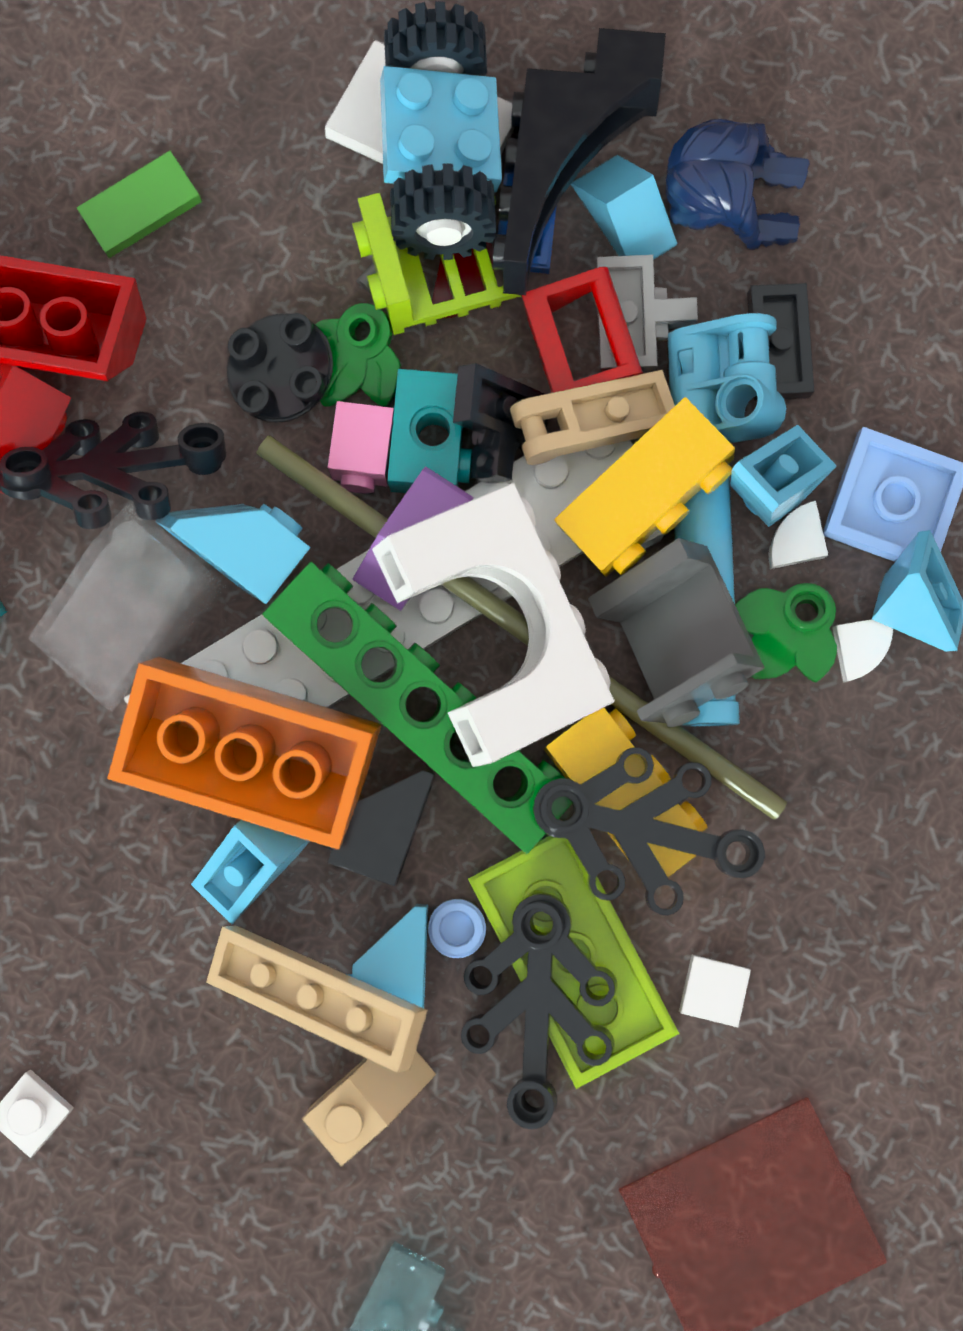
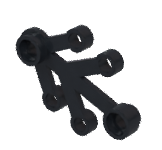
[0,412,226,529]
[533,747,765,916]
[461,893,617,1129]

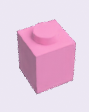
[328,401,394,493]

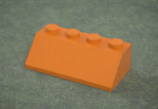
[107,657,382,850]

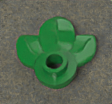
[315,303,401,407]
[735,583,837,683]

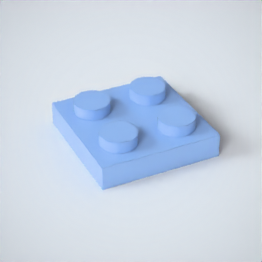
[823,427,963,562]

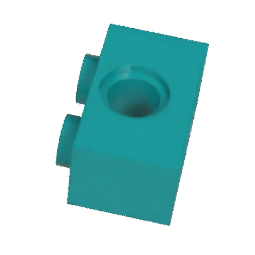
[387,369,472,493]

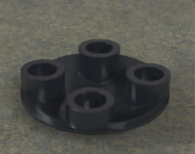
[227,313,333,423]

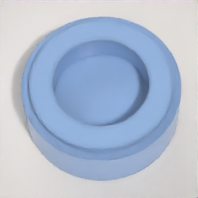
[428,899,486,958]

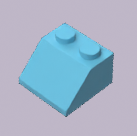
[155,504,310,604]

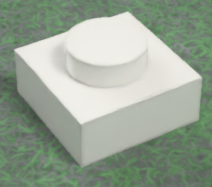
[0,1070,74,1158]

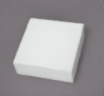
[679,954,751,1027]

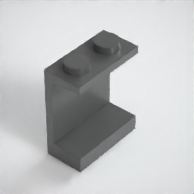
[588,538,765,727]

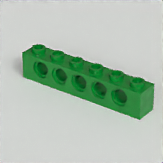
[262,562,572,854]

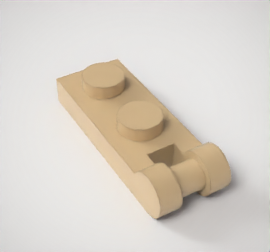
[510,370,675,465]

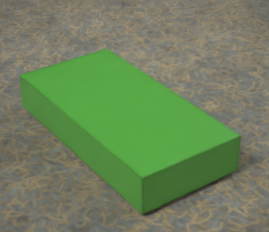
[77,151,202,258]

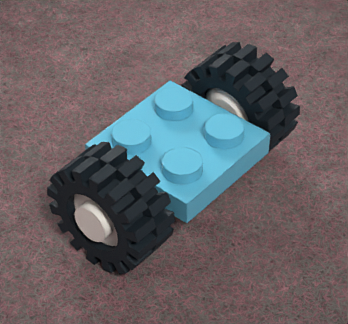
[380,1,502,260]

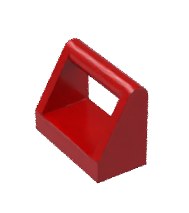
[522,266,643,393]

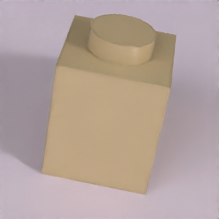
[302,1050,436,1166]

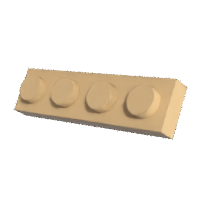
[206,926,427,1073]

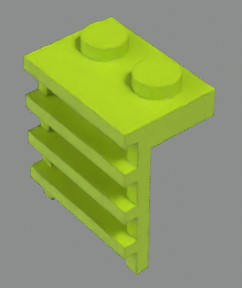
[352,193,522,335]

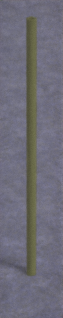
[256,435,787,820]

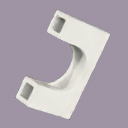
[372,483,615,767]

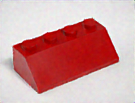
[0,255,147,381]

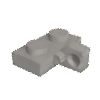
[596,255,698,372]

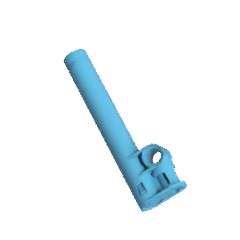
[667,313,786,727]

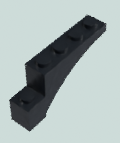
[493,28,666,295]

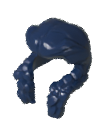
[665,119,810,250]

